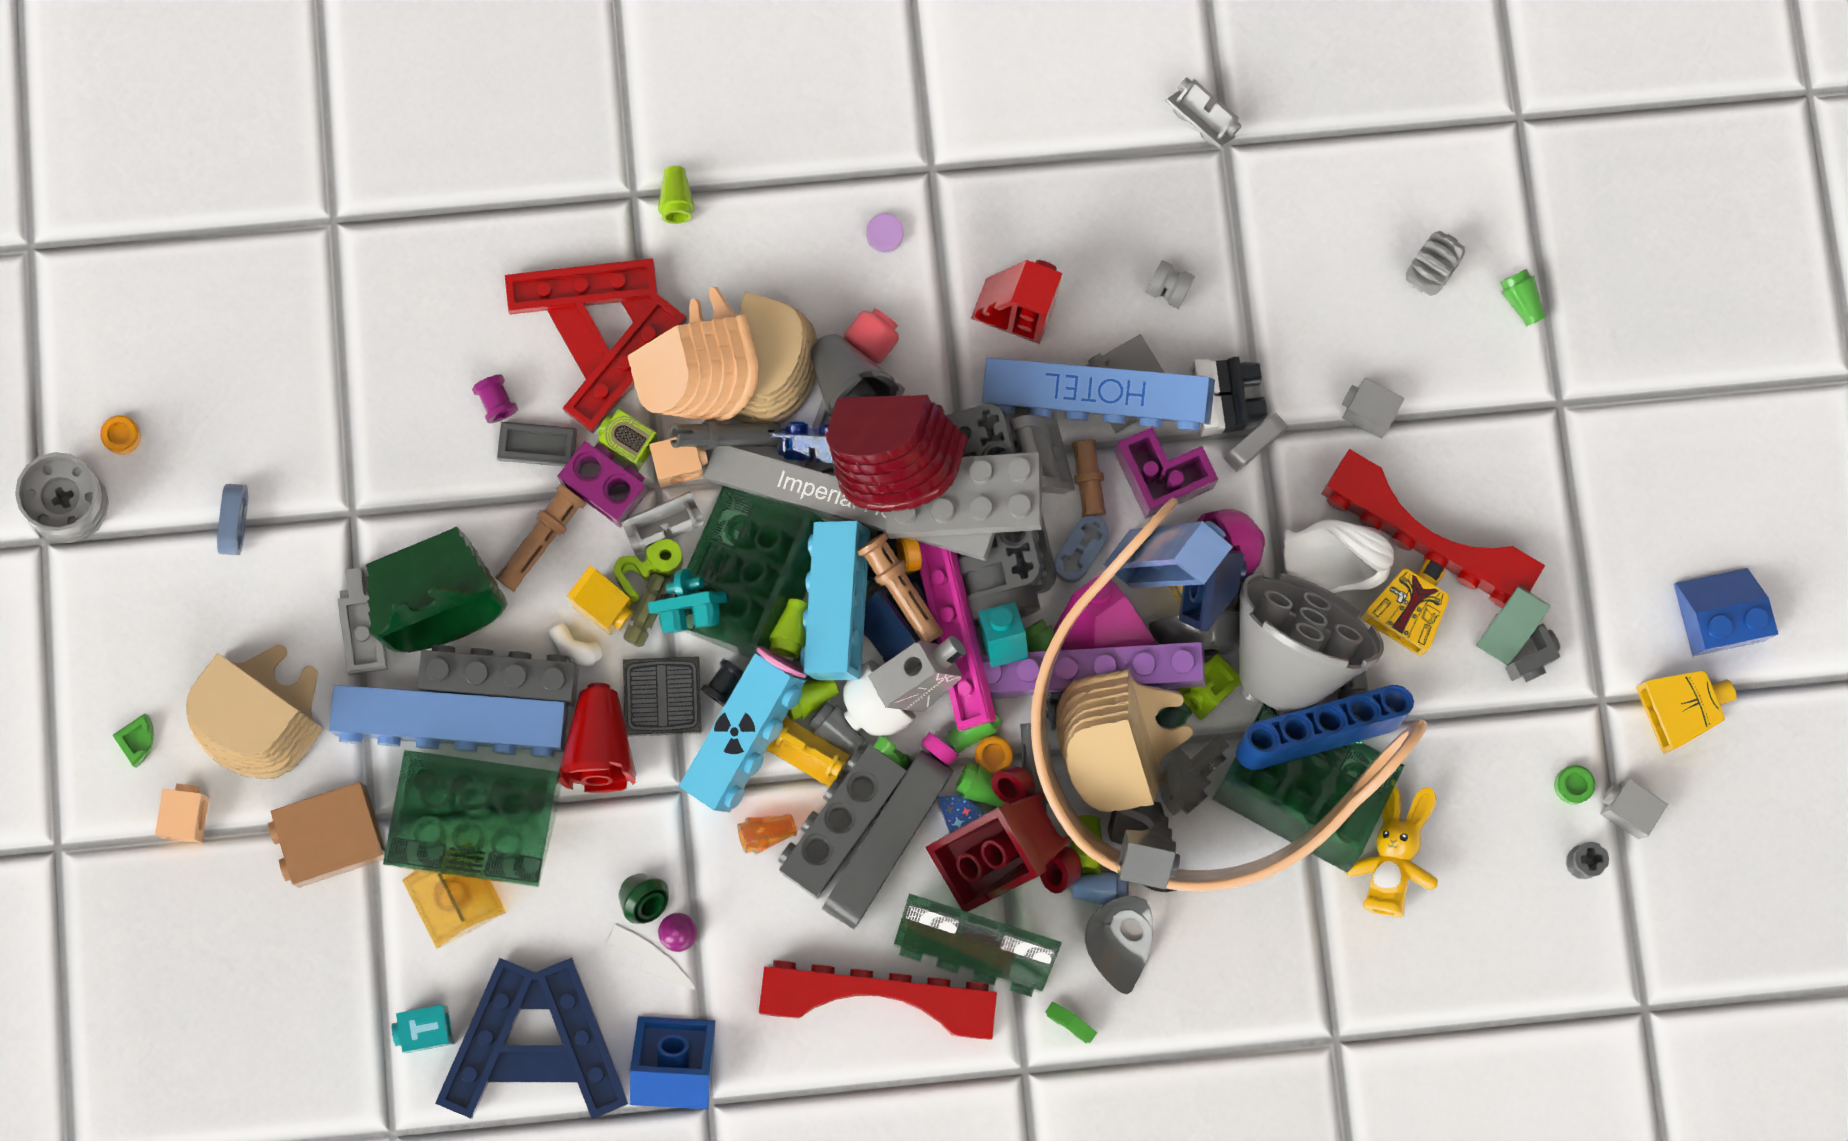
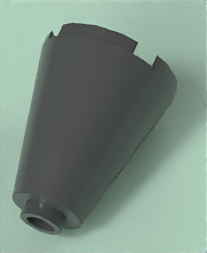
[811,334,899,420]

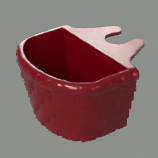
[826,395,968,512]

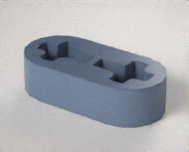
[217,484,248,555]
[1054,516,1108,583]

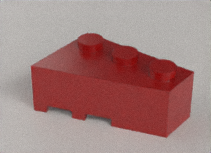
[970,260,1063,344]

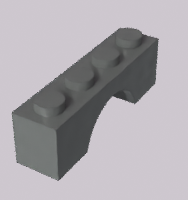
[1107,801,1180,890]

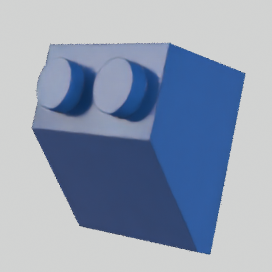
[1674,568,1778,657]
[630,1016,716,1110]

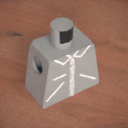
[868,636,966,712]

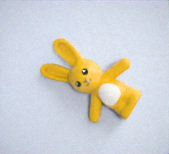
[1344,782,1438,918]

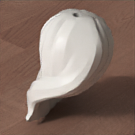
[1283,520,1394,594]

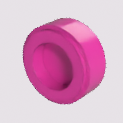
[921,732,959,766]

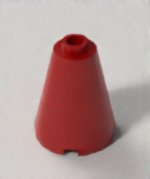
[558,682,636,793]

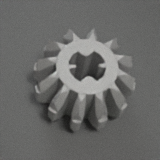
[1406,231,1465,296]

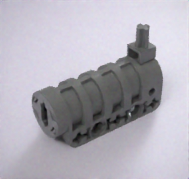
[945,404,1056,627]

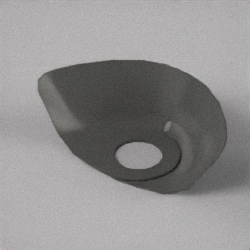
[1148,611,1240,656]
[1085,896,1153,995]

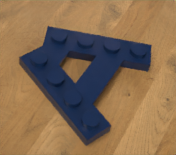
[435,957,629,1119]

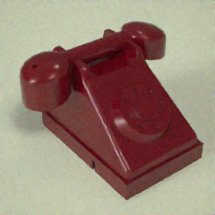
[925,765,1082,914]

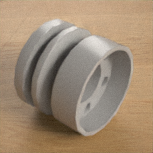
[15,452,109,543]

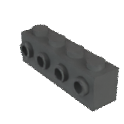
[417,645,579,707]

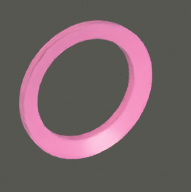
[756,646,807,678]

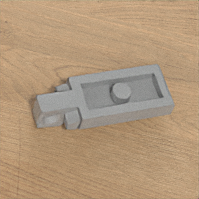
[337,567,388,676]

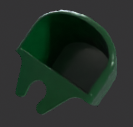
[365,527,508,653]

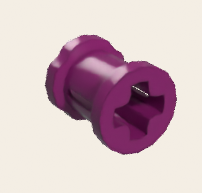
[472,374,518,423]

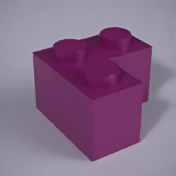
[1114,427,1219,519]

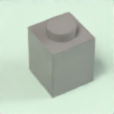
[1342,378,1405,439]
[1600,779,1668,840]

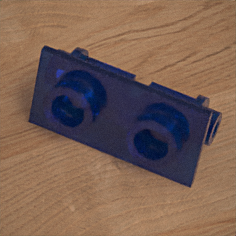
[771,421,833,463]

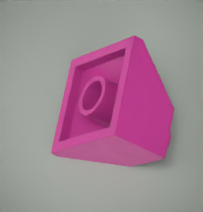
[1053,572,1156,650]

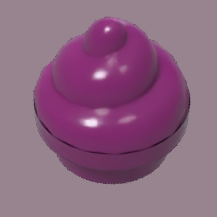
[658,913,697,952]

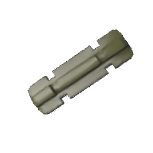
[623,574,671,647]

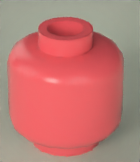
[844,308,899,364]

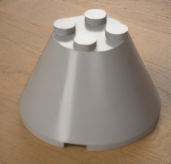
[1239,572,1384,715]

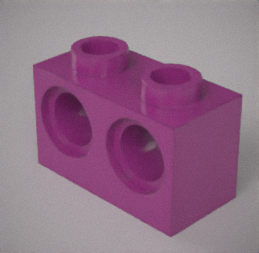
[557,441,648,528]

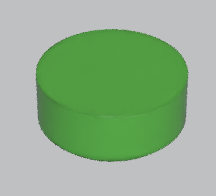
[1554,765,1595,804]

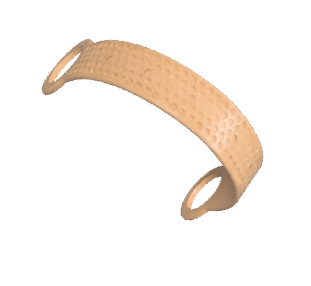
[1031,497,1427,891]

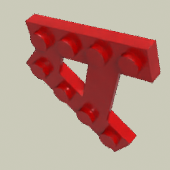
[505,258,687,434]

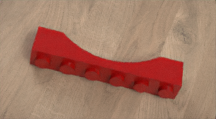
[1321,449,1545,608]
[759,960,997,1040]

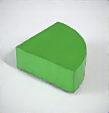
[112,713,154,768]
[873,735,911,770]
[1045,1001,1097,1044]

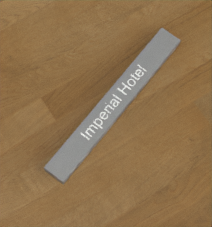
[704,446,996,561]

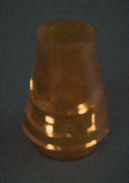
[737,814,797,855]

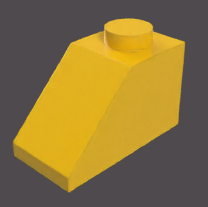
[567,565,633,635]

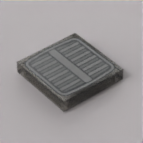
[623,656,702,737]

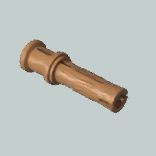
[495,484,586,592]
[857,532,944,643]

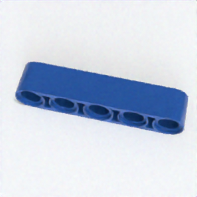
[1236,685,1414,770]

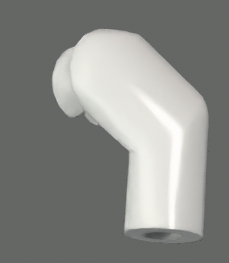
[549,623,603,667]

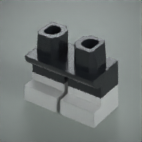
[1190,356,1267,437]

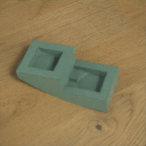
[1476,585,1551,666]

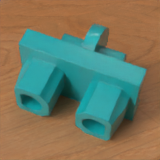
[648,569,727,633]

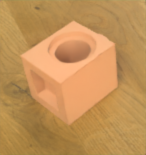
[649,437,708,488]
[155,784,210,843]

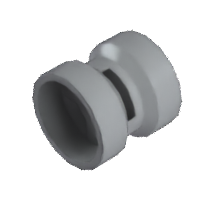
[1145,260,1195,309]

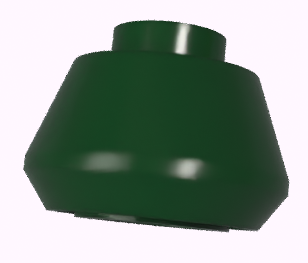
[618,873,669,924]

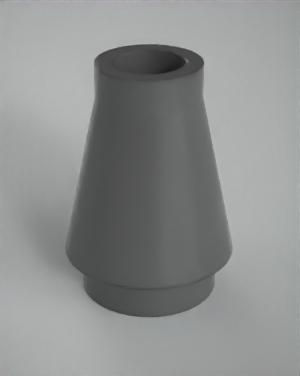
[808,701,866,756]

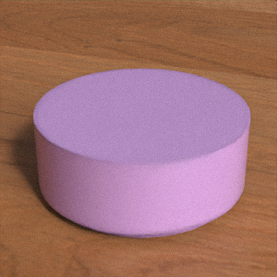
[866,213,903,253]

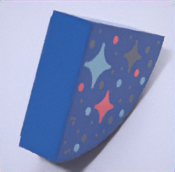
[937,796,983,833]

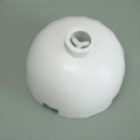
[843,660,916,737]

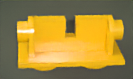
[766,717,850,787]

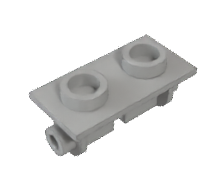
[1165,77,1242,149]
[621,491,704,554]

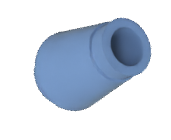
[1073,871,1129,905]

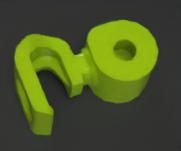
[614,539,683,603]

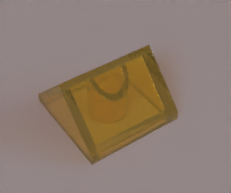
[402,844,507,949]

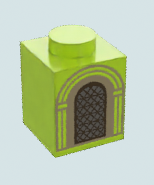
[597,409,659,472]

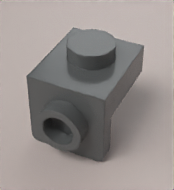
[1505,624,1561,683]

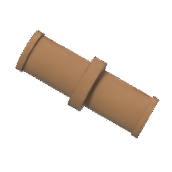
[1072,439,1106,517]

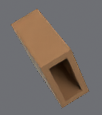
[268,782,388,888]

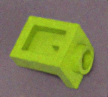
[1177,653,1241,720]

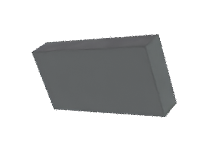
[497,422,577,467]

